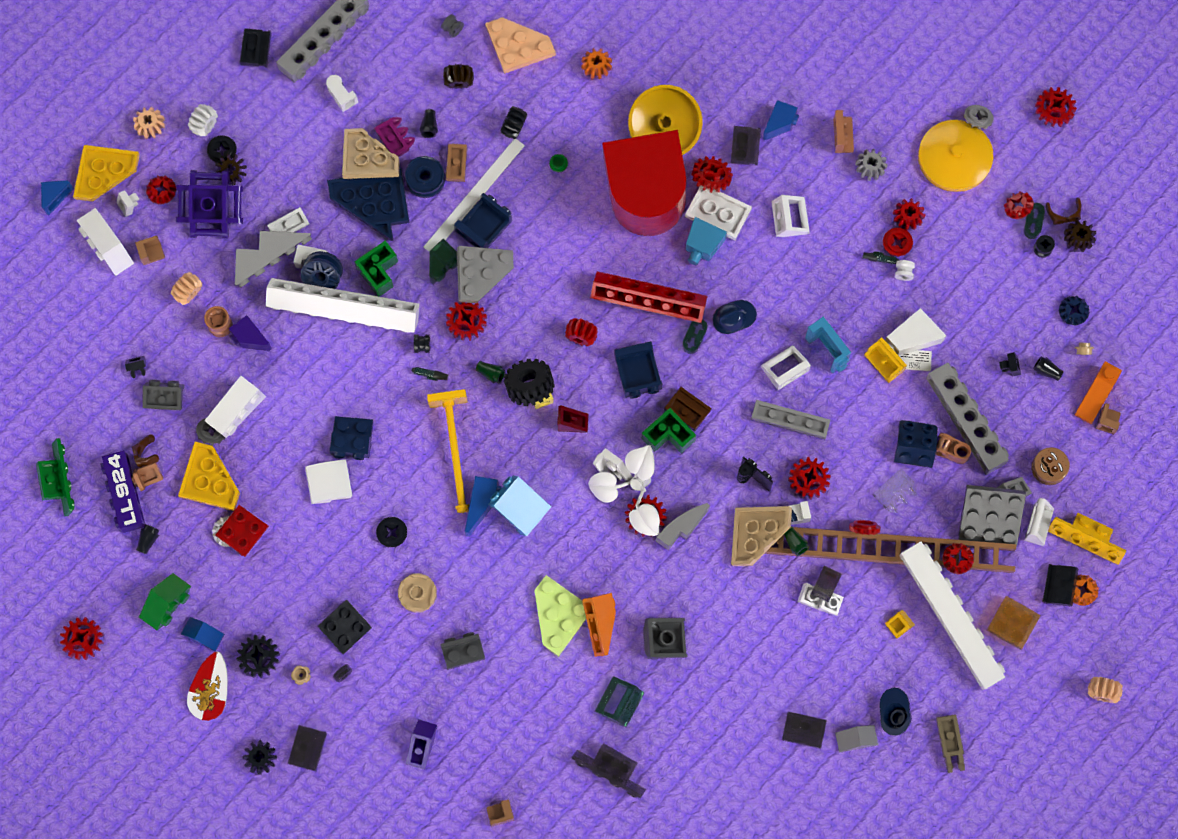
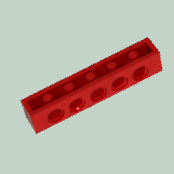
[590,271,708,323]

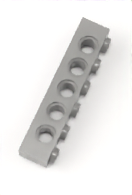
[276,0,369,83]
[926,363,1009,475]

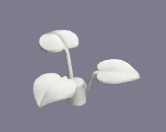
[588,445,660,536]

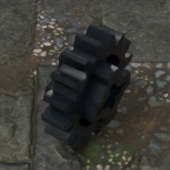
[237,635,280,678]

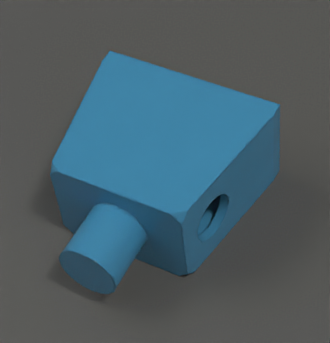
[686,217,727,265]

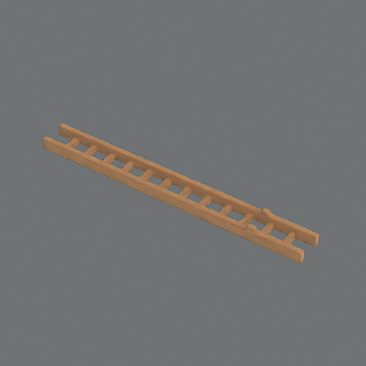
[765,527,1016,573]

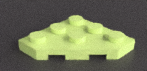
[534,575,586,657]

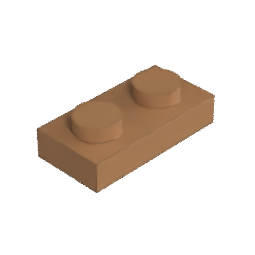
[446,144,467,182]

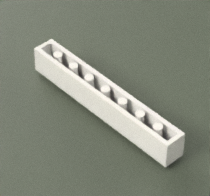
[266,278,420,333]
[899,542,1005,690]

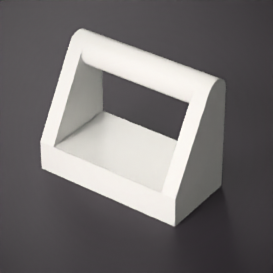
[771,195,810,237]
[761,345,811,390]
[1024,498,1054,546]

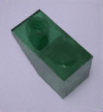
[429,238,457,284]

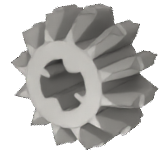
[855,149,887,181]

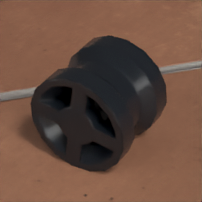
[1034,235,1055,258]
[414,334,430,353]

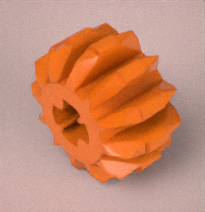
[581,48,612,80]

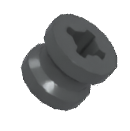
[441,14,464,38]

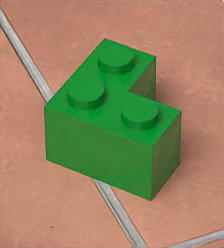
[354,240,398,297]
[641,408,696,454]
[139,573,191,630]

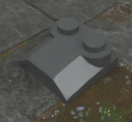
[643,618,688,660]

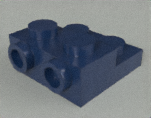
[330,416,374,460]

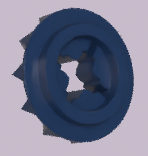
[1059,296,1090,325]

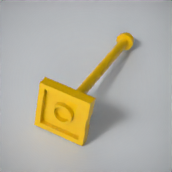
[427,389,470,513]

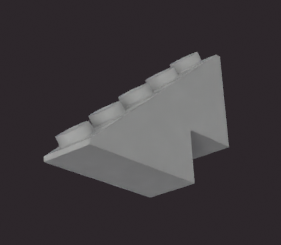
[235,231,312,288]

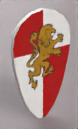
[187,651,228,721]

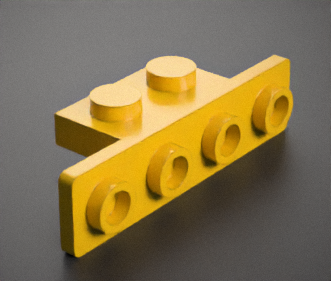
[1048,513,1126,565]

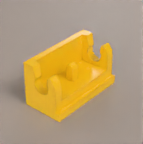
[864,337,907,383]

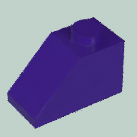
[229,315,272,351]
[406,719,437,770]

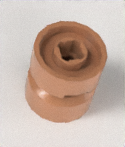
[204,306,233,337]

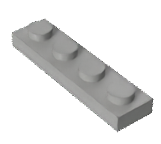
[751,400,830,439]

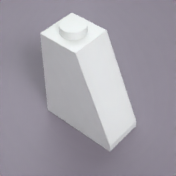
[885,308,946,356]

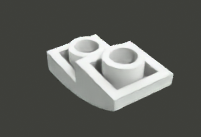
[797,583,844,615]

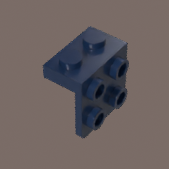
[894,420,938,468]

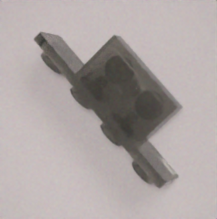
[572,743,646,798]

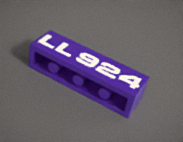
[100,450,145,533]

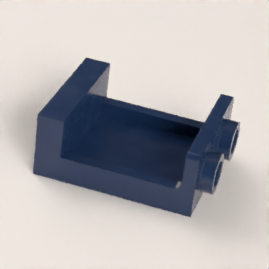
[454,193,512,248]
[614,341,663,399]

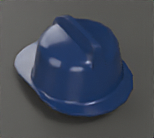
[712,300,757,334]
[880,687,912,736]

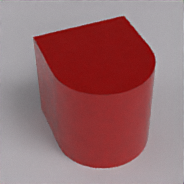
[602,130,686,236]

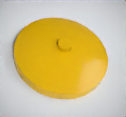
[628,85,703,155]
[918,120,993,192]

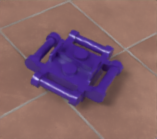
[176,170,243,238]

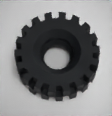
[504,358,555,406]

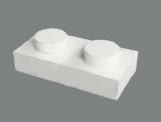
[267,208,310,233]

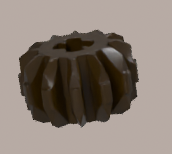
[443,64,474,89]
[215,154,247,185]
[1064,220,1096,252]

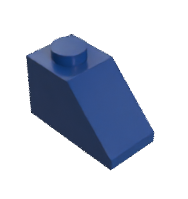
[763,100,799,140]

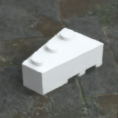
[77,208,134,276]
[205,376,266,438]

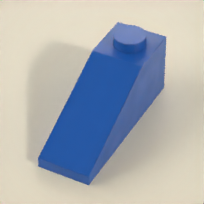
[465,476,502,537]

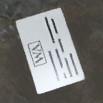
[899,350,932,371]

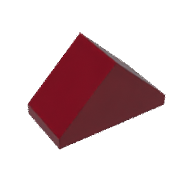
[557,405,589,433]

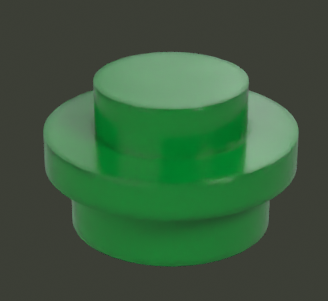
[549,154,568,172]

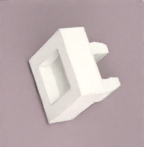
[116,190,139,217]

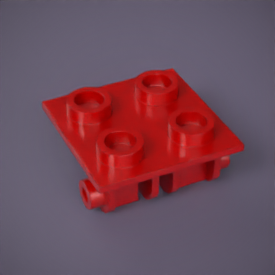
[215,505,269,557]

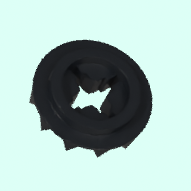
[207,135,237,164]
[376,517,407,548]

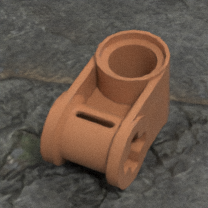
[936,433,971,464]

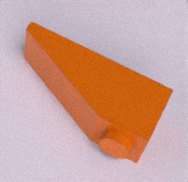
[1075,361,1122,424]
[582,593,616,657]

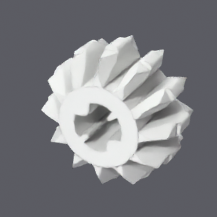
[188,104,218,137]

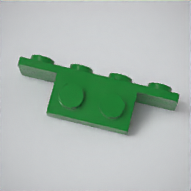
[36,438,75,516]

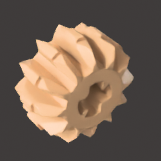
[133,107,165,139]
[171,272,202,305]
[1088,677,1123,703]

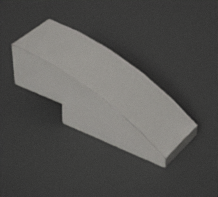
[656,503,710,550]

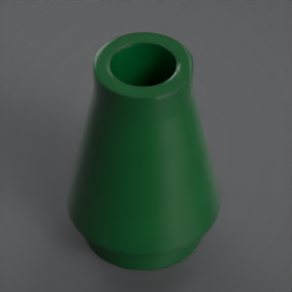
[476,361,505,384]
[784,526,809,556]

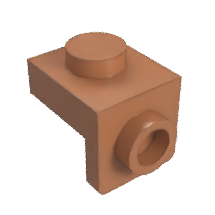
[131,462,164,491]

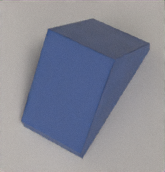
[41,180,74,216]
[181,617,225,652]

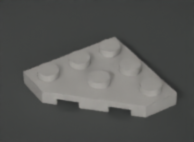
[457,246,514,303]

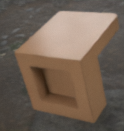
[135,236,165,265]
[1096,403,1121,435]
[487,799,515,827]

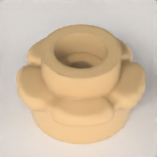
[1075,343,1094,355]
[291,665,311,685]

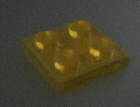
[987,596,1041,650]

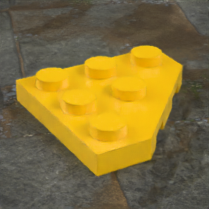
[73,145,140,202]
[178,442,240,511]

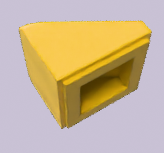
[885,610,915,639]

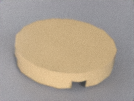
[398,573,437,613]

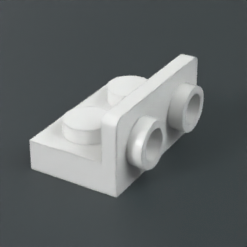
[593,448,633,482]

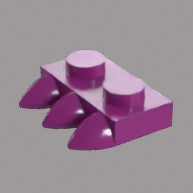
[374,117,415,157]

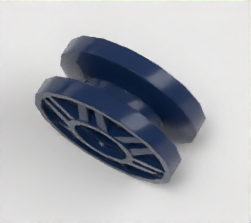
[405,156,445,198]
[301,251,343,289]

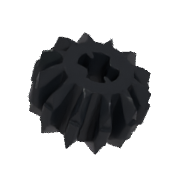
[501,106,527,139]
[243,740,277,775]

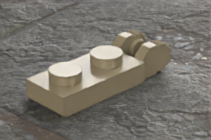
[936,715,965,773]

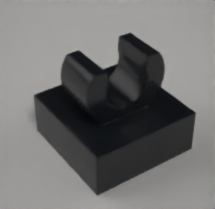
[999,352,1021,376]
[125,355,147,378]

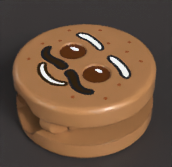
[1031,447,1070,485]

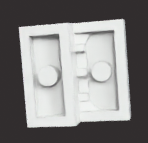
[305,460,352,504]

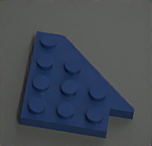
[327,168,410,241]

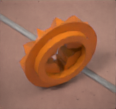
[1073,574,1099,606]

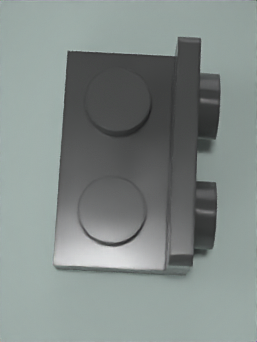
[143,380,184,410]
[440,632,485,670]

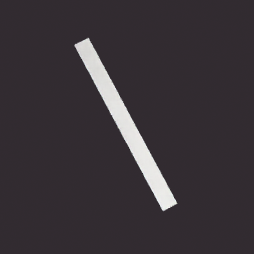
[424,139,525,255]

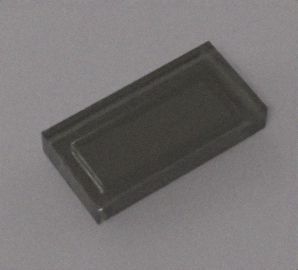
[811,566,842,602]

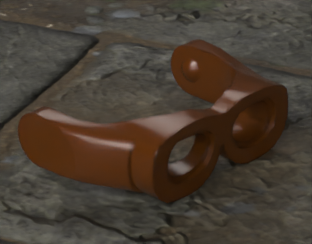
[1045,198,1082,224]
[132,434,159,468]

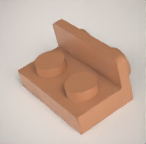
[833,110,854,153]

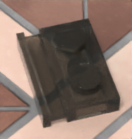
[731,126,761,165]
[782,712,827,749]
[288,725,327,772]

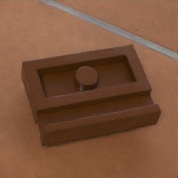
[664,387,712,432]

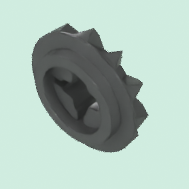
[196,418,225,446]

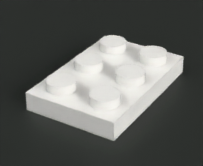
[685,186,752,240]

